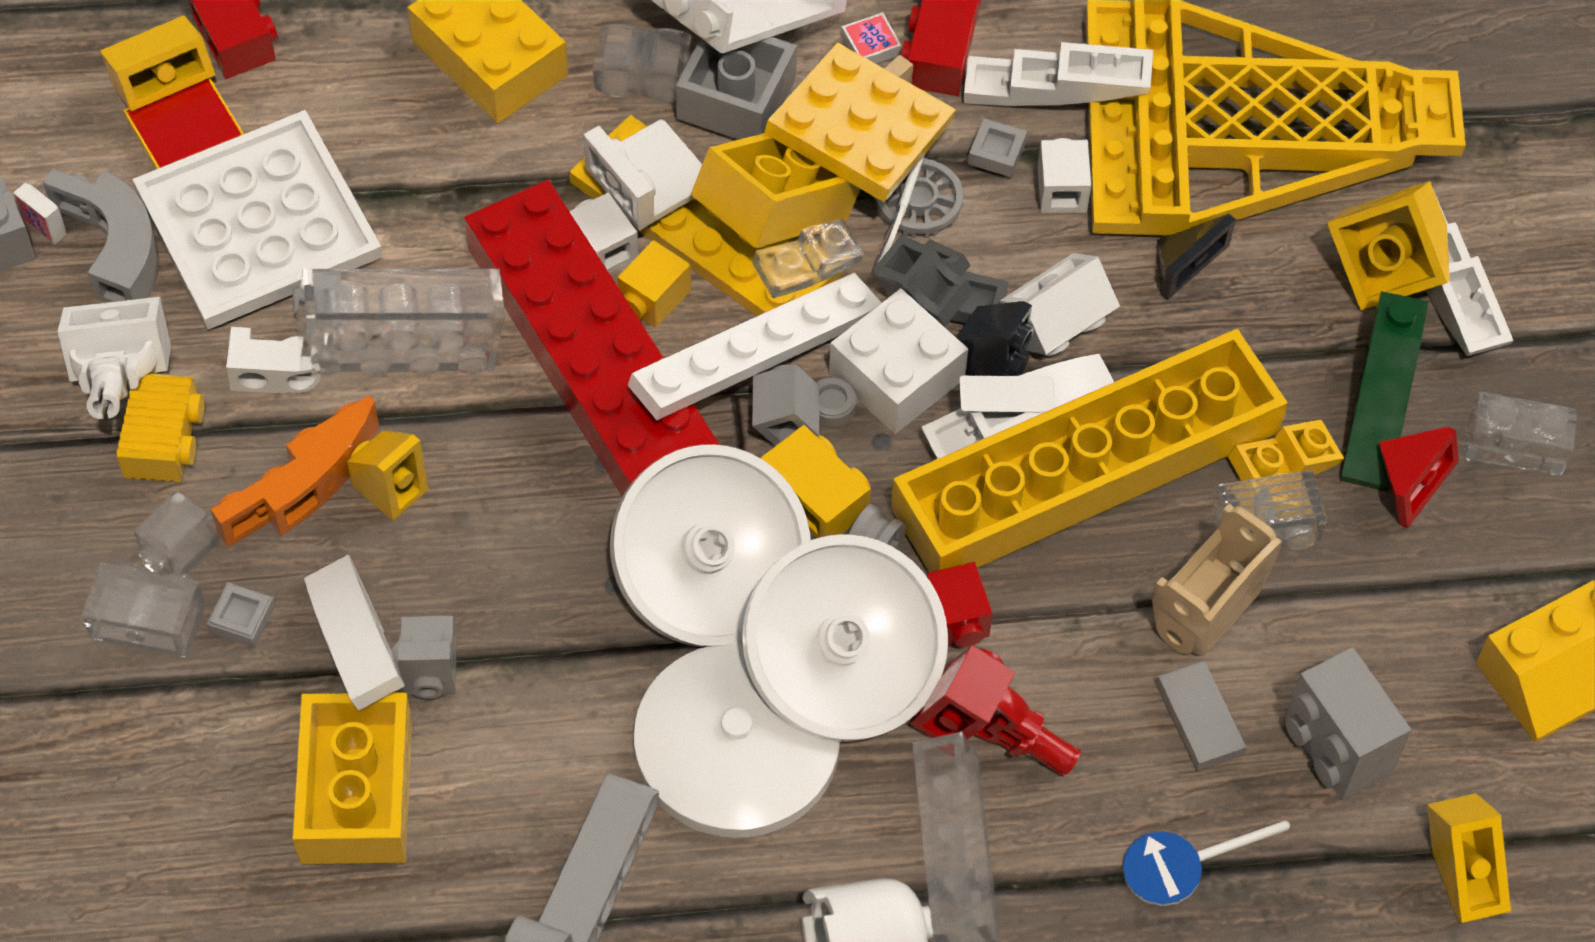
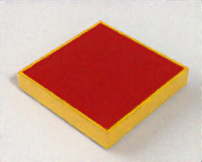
[123,78,244,170]

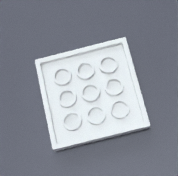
[132,110,383,330]

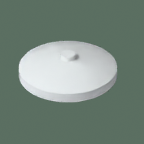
[610,445,811,647]
[743,534,948,742]
[634,642,840,838]

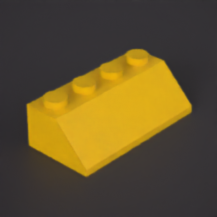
[1476,580,1595,743]

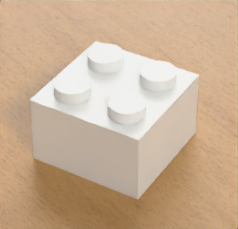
[829,288,968,434]

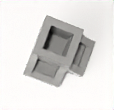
[391,616,457,699]

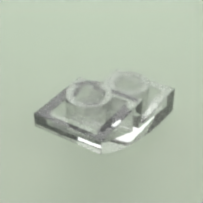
[752,219,864,299]

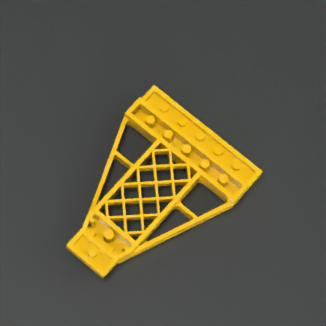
[1085,0,1466,235]

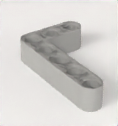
[505,773,660,942]

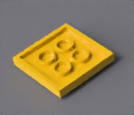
[764,42,956,203]

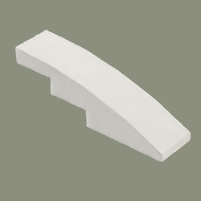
[964,42,1153,106]
[1425,189,1514,356]
[304,555,405,711]

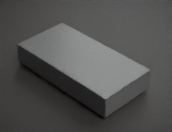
[1156,661,1247,771]

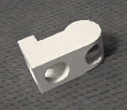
[226,327,321,393]

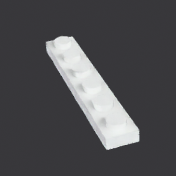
[628,272,881,420]

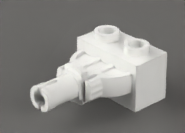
[58,297,171,419]

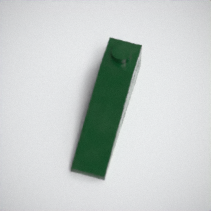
[1340,291,1429,492]

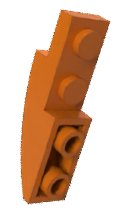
[210,395,379,547]

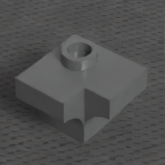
[872,235,973,327]

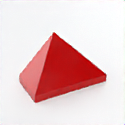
[1379,426,1459,528]

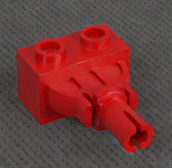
[910,645,1081,777]

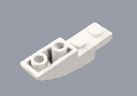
[922,354,1114,459]

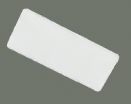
[960,376,1055,412]

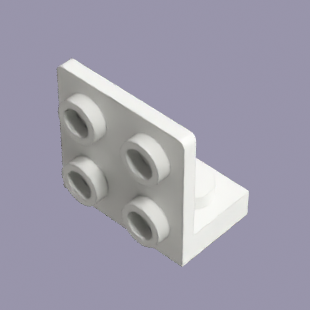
[583,120,702,230]

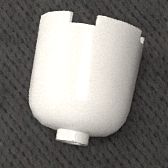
[802,878,935,942]

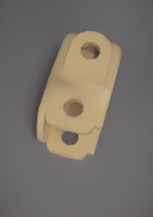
[1152,503,1282,656]

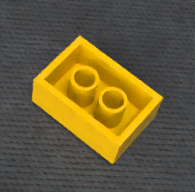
[407,0,568,124]
[691,133,860,249]
[293,693,412,864]

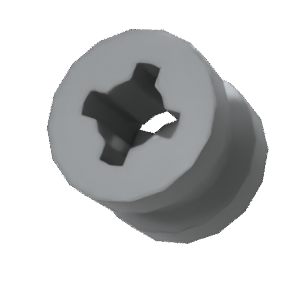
[848,504,907,549]

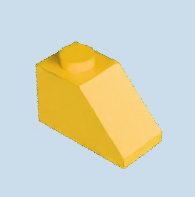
[347,430,429,521]
[1427,793,1511,923]

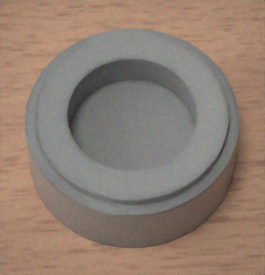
[816,377,857,427]

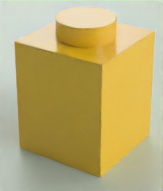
[617,240,691,328]

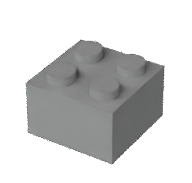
[676,37,797,139]
[1285,647,1412,801]

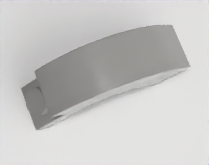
[43,168,159,303]

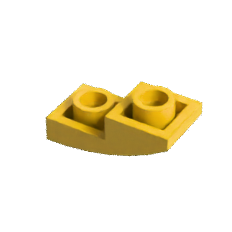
[1228,420,1344,496]

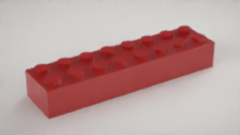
[464,179,720,496]

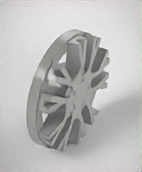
[876,159,963,237]

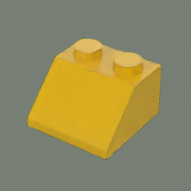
[1327,181,1450,310]

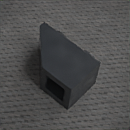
[956,301,1034,376]

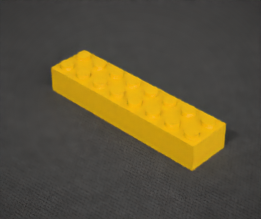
[891,329,1288,572]

